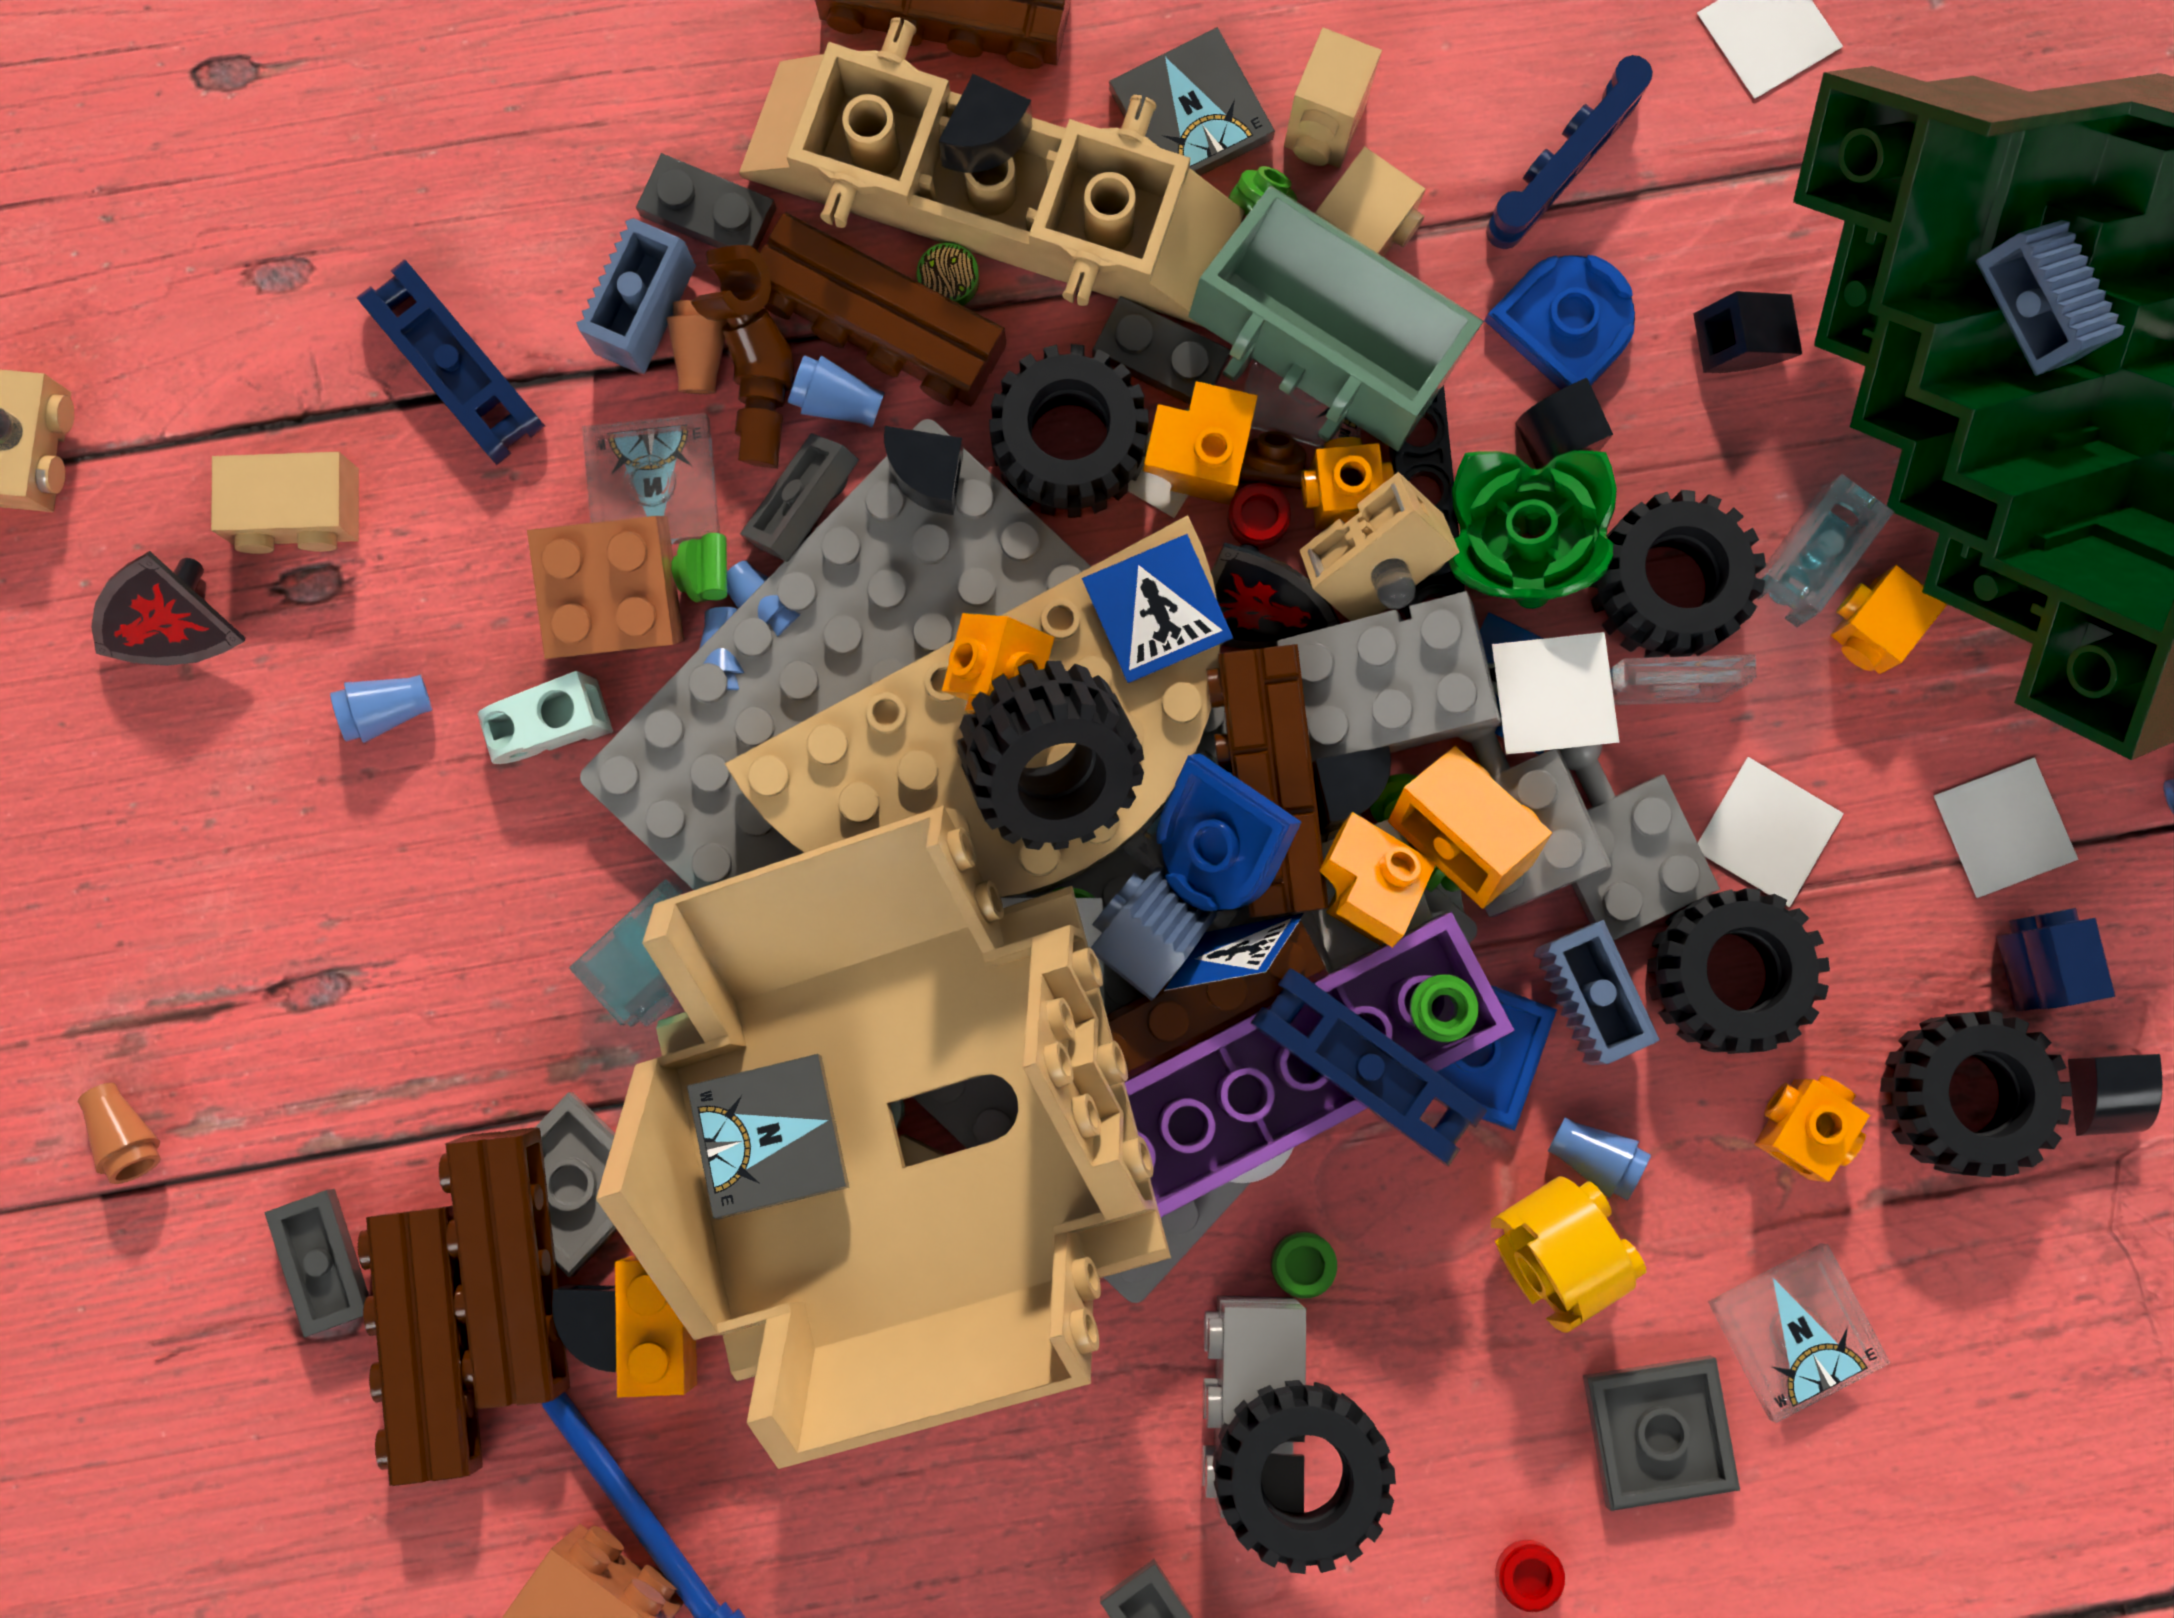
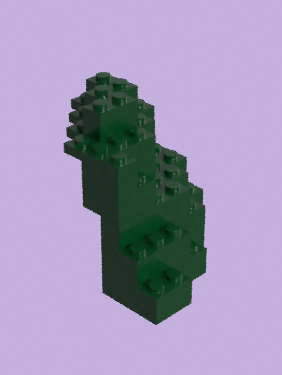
[1793,66,2174,760]

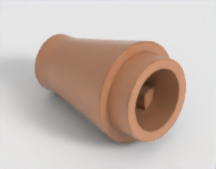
[666,300,728,394]
[78,1083,161,1184]

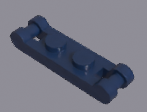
[1486,55,1653,249]
[356,259,545,465]
[1251,968,1487,1167]

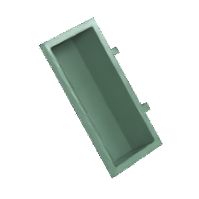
[1188,186,1484,452]

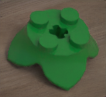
[1449,451,1617,609]

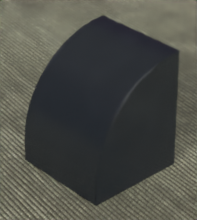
[939,74,1032,173]
[1693,291,1803,373]
[1515,378,1613,470]
[884,426,963,515]
[1312,746,1391,834]
[2068,1054,2163,1136]
[552,1284,617,1372]

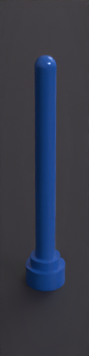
[541,1392,746,1618]

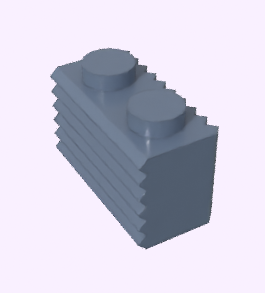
[576,218,696,374]
[1976,220,2125,376]
[1091,867,1217,1001]
[1533,920,1660,1065]

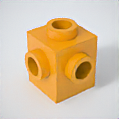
[1301,437,1394,530]
[942,613,1055,714]
[1754,1075,1870,1182]

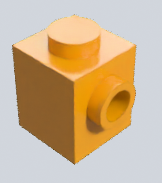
[1830,565,1947,674]

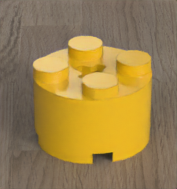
[1491,1176,1646,1333]

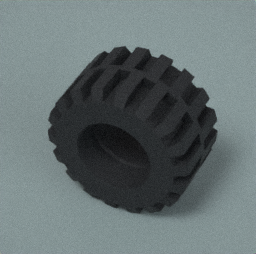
[989,344,1149,518]
[1589,490,1766,662]
[957,661,1144,850]
[1647,888,1830,1054]
[1880,1011,2072,1178]
[1212,1380,1396,1574]

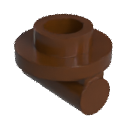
[1240,431,1306,489]

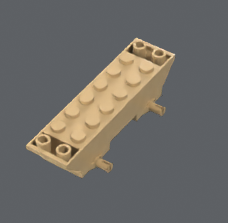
[739,18,1245,327]

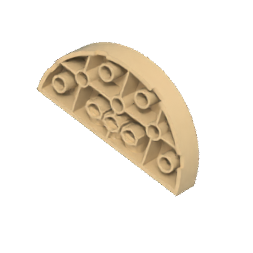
[724,515,1221,898]

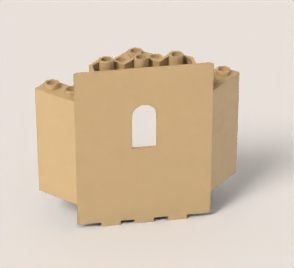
[596,806,1171,1469]

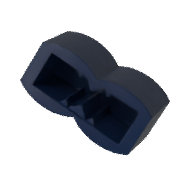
[1996,908,2116,1011]

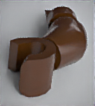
[691,245,794,469]

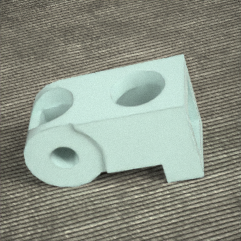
[477,671,613,764]

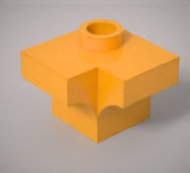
[1143,381,1258,505]
[1320,812,1436,948]

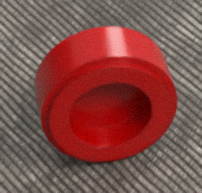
[1227,483,1291,549]
[1495,1540,1565,1612]

